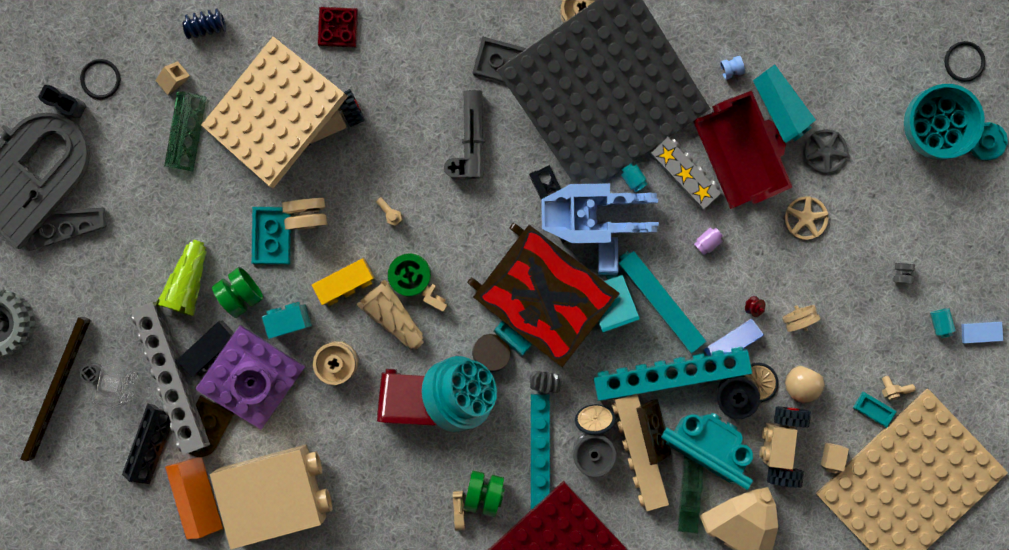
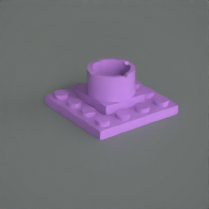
[196,325,305,429]

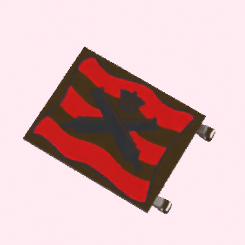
[467,223,620,368]

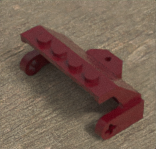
[693,91,793,209]

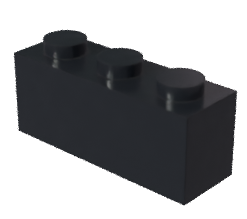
[176,320,234,377]

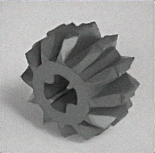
[530,371,562,393]

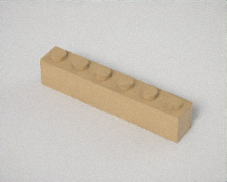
[611,394,669,511]

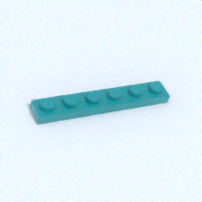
[531,394,550,509]

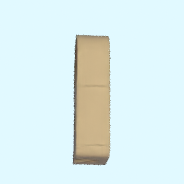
[453,491,465,531]

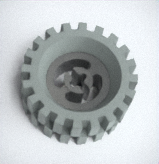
[0,290,35,357]

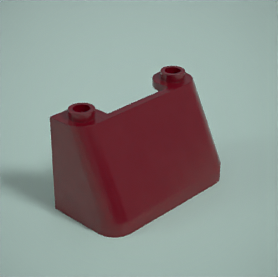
[377,369,438,426]

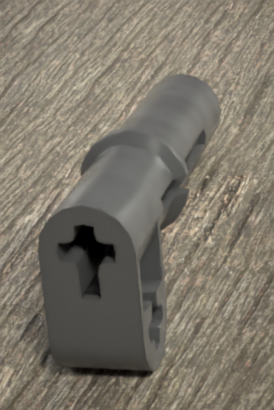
[444,90,485,179]

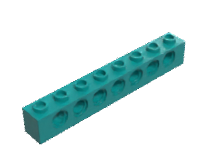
[594,347,752,401]

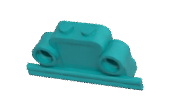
[661,413,753,490]

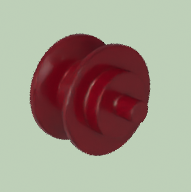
[745,296,766,317]

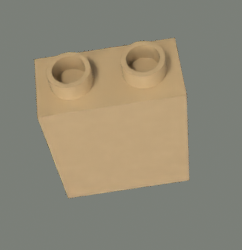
[210,444,332,550]

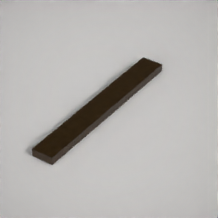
[20,317,91,462]

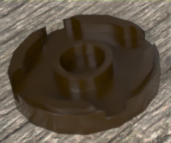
[472,334,511,372]

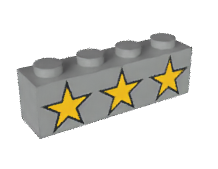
[649,137,721,210]

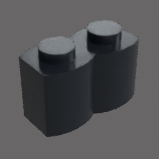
[38,85,86,118]

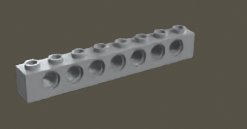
[132,302,210,455]

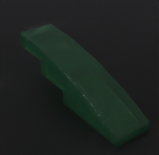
[678,456,703,534]

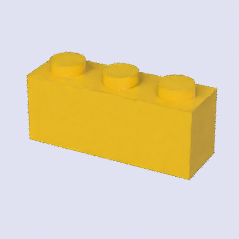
[312,258,375,307]

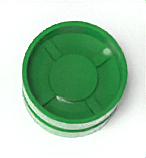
[212,266,264,318]
[463,470,505,517]

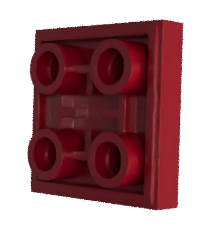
[318,7,358,48]

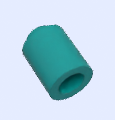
[930,308,956,338]

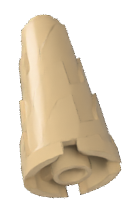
[356,279,424,350]

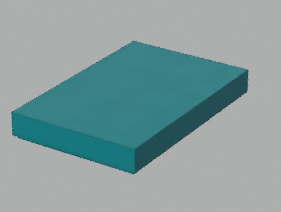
[251,207,291,264]

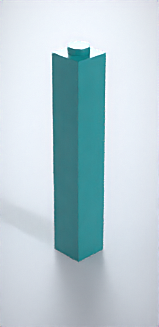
[618,250,707,353]

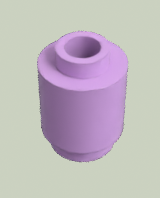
[694,228,723,255]

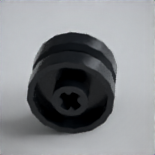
[716,375,760,419]

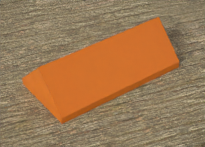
[165,457,223,539]

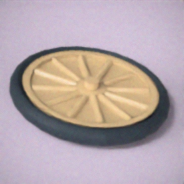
[746,362,778,403]
[575,404,616,435]

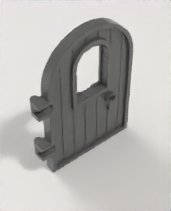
[0,113,90,249]

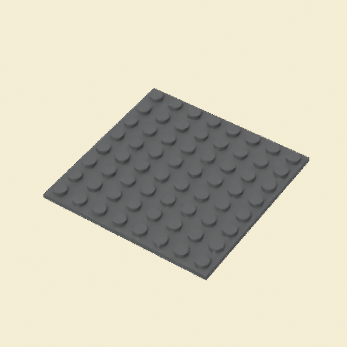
[497,0,711,184]

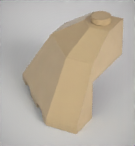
[700,487,778,550]

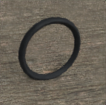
[944,41,985,82]
[80,59,120,99]

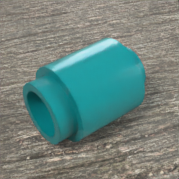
[621,163,648,193]

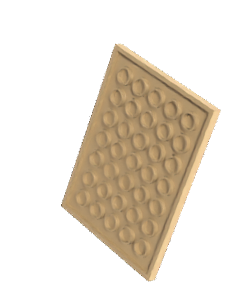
[816,389,1008,550]

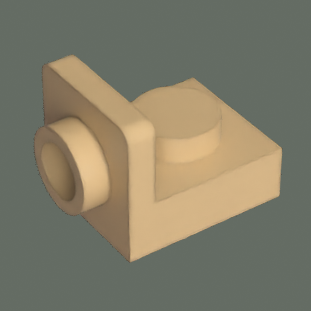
[422,284,447,312]

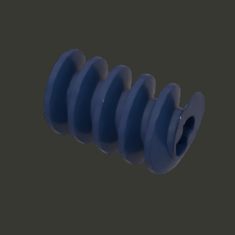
[182,8,226,40]

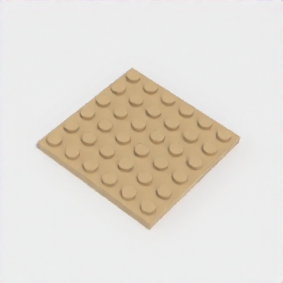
[201,37,348,188]

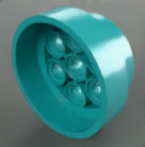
[904,84,985,160]
[422,356,497,433]

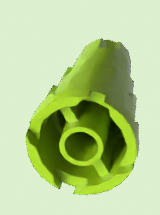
[156,240,207,316]

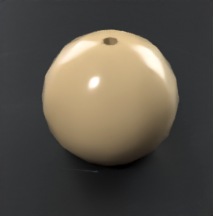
[785,366,825,403]

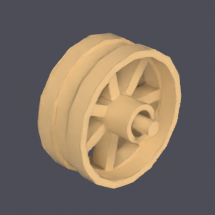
[782,305,821,332]

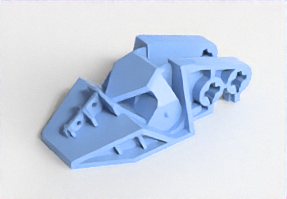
[541,183,659,244]

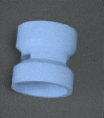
[720,56,745,80]

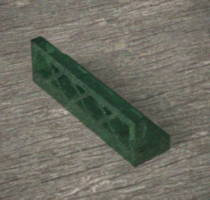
[164,91,207,172]

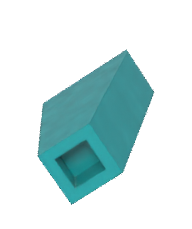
[753,64,816,143]

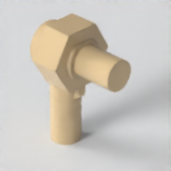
[376,197,402,226]
[882,376,915,401]

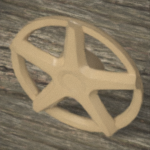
[785,196,829,240]

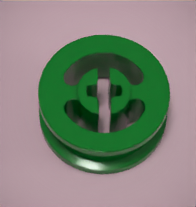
[388,253,431,296]

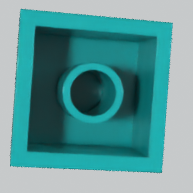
[262,302,312,339]

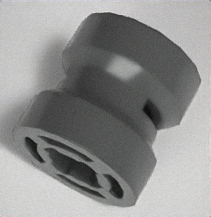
[893,263,915,284]
[79,363,104,383]

